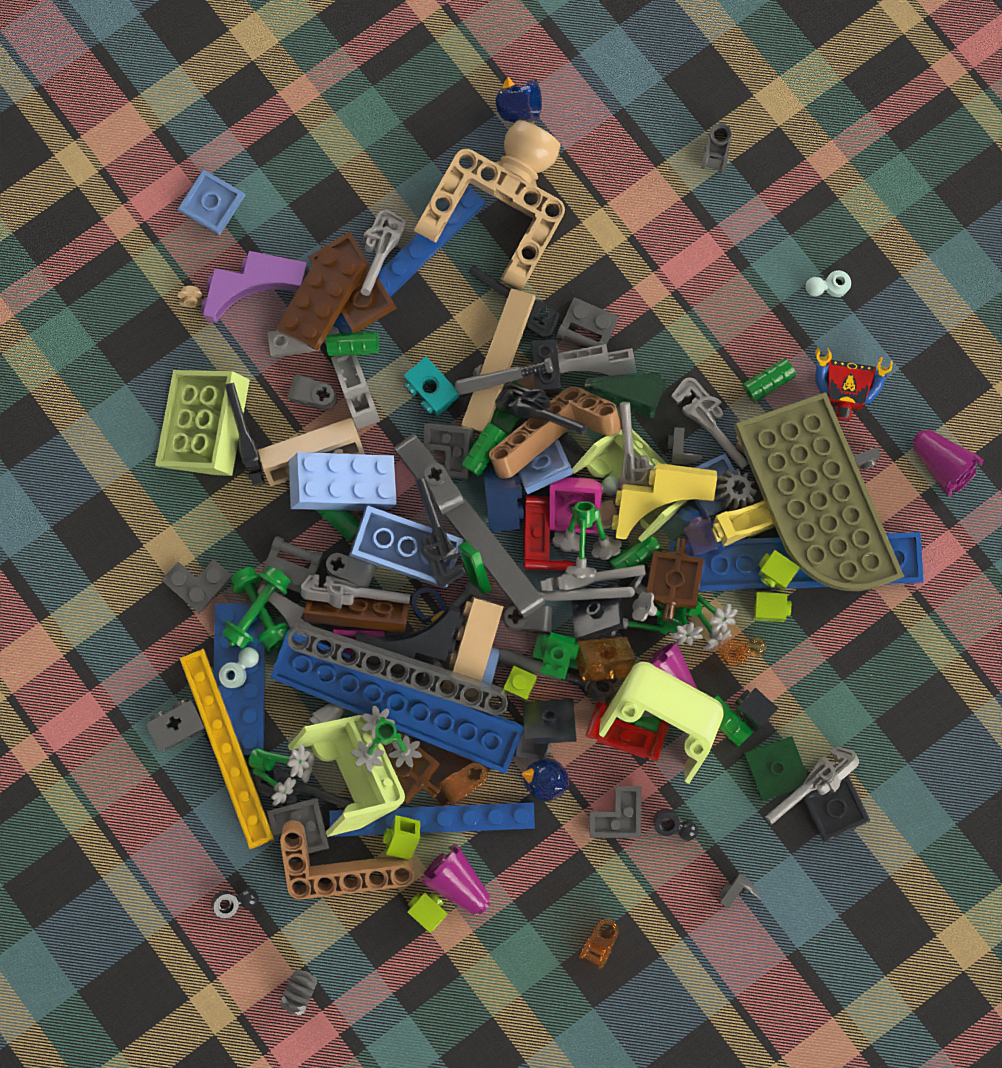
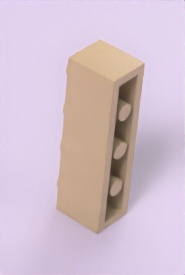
[258,418,365,487]
[442,596,503,697]

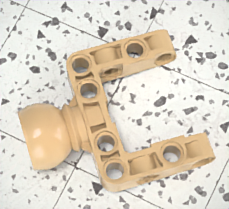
[414,120,565,291]

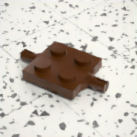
[647,538,704,622]
[382,732,440,804]

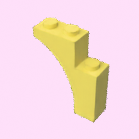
[612,463,717,539]
[711,501,775,547]

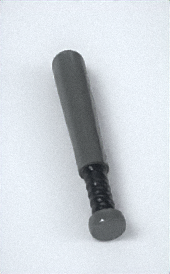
[455,358,554,395]
[497,649,594,691]

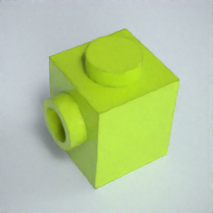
[758,550,800,591]
[383,815,420,860]
[408,892,449,933]

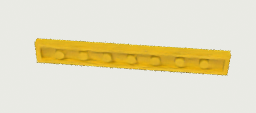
[180,649,275,849]

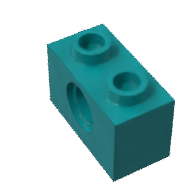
[404,356,460,417]

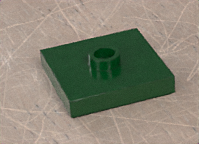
[744,736,808,802]

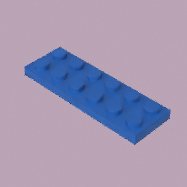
[212,604,266,756]

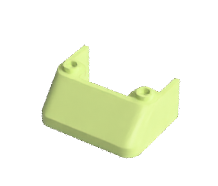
[572,429,689,542]
[599,662,723,784]
[288,715,405,837]

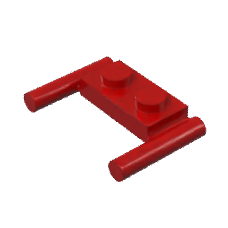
[523,495,574,571]
[585,701,670,761]

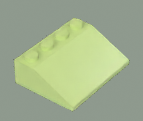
[155,370,250,476]

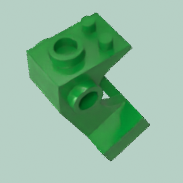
[532,632,587,679]

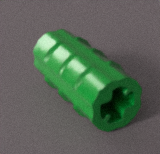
[326,331,379,357]
[743,358,796,403]
[461,423,506,477]
[316,510,360,542]
[608,535,662,570]
[714,695,754,747]

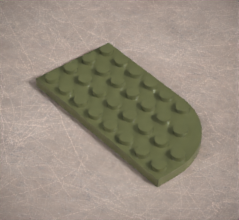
[734,392,904,591]

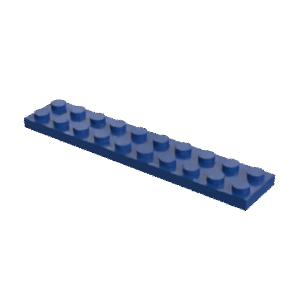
[668,532,924,592]
[270,631,524,774]

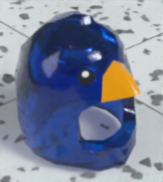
[495,77,542,123]
[522,759,570,801]

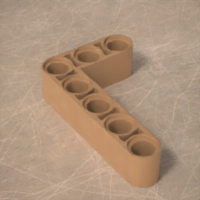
[489,387,622,479]
[280,820,414,899]

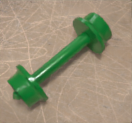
[221,566,291,649]
[230,567,289,651]

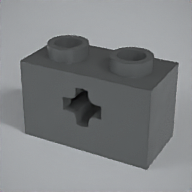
[146,699,206,753]

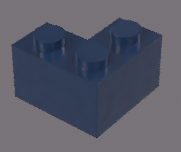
[483,462,524,532]

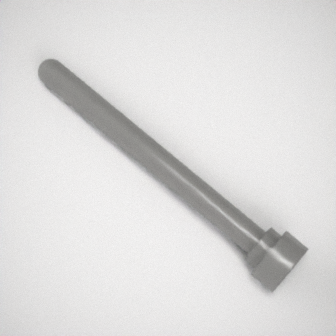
[538,587,635,601]

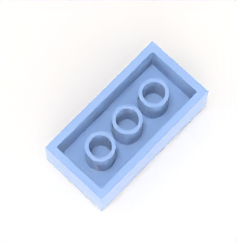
[289,452,396,511]
[349,506,463,589]

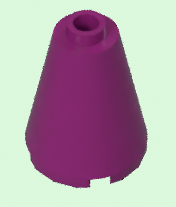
[913,429,983,497]
[643,642,698,690]
[420,844,490,915]

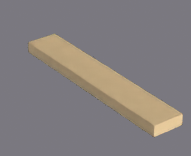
[461,289,536,433]

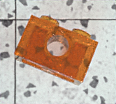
[575,637,635,681]

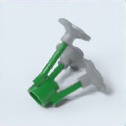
[552,501,622,578]
[608,575,682,637]

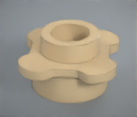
[177,286,203,308]

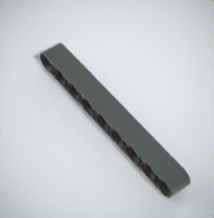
[394,433,545,619]
[287,623,508,715]

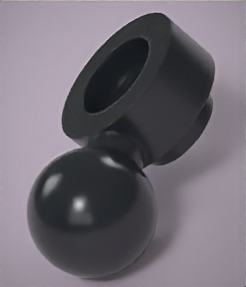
[587,665,619,703]
[653,808,698,841]
[211,888,259,918]

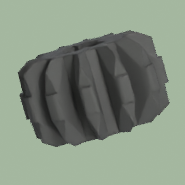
[714,469,757,511]
[280,969,317,1016]

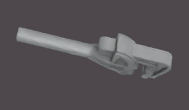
[361,210,406,296]
[671,378,749,470]
[618,402,654,488]
[538,565,646,591]
[301,574,410,608]
[765,746,859,825]

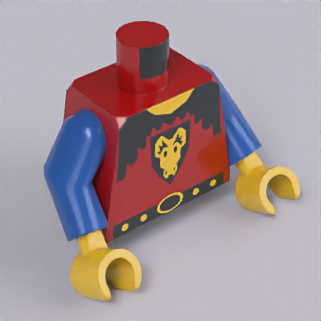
[815,348,893,421]

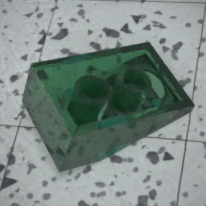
[584,371,666,419]

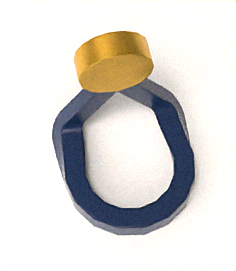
[411,586,447,623]

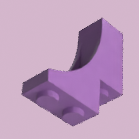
[201,251,309,323]

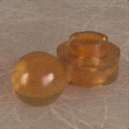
[721,637,767,666]

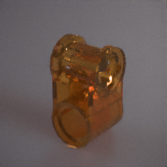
[438,763,488,805]
[578,918,619,970]

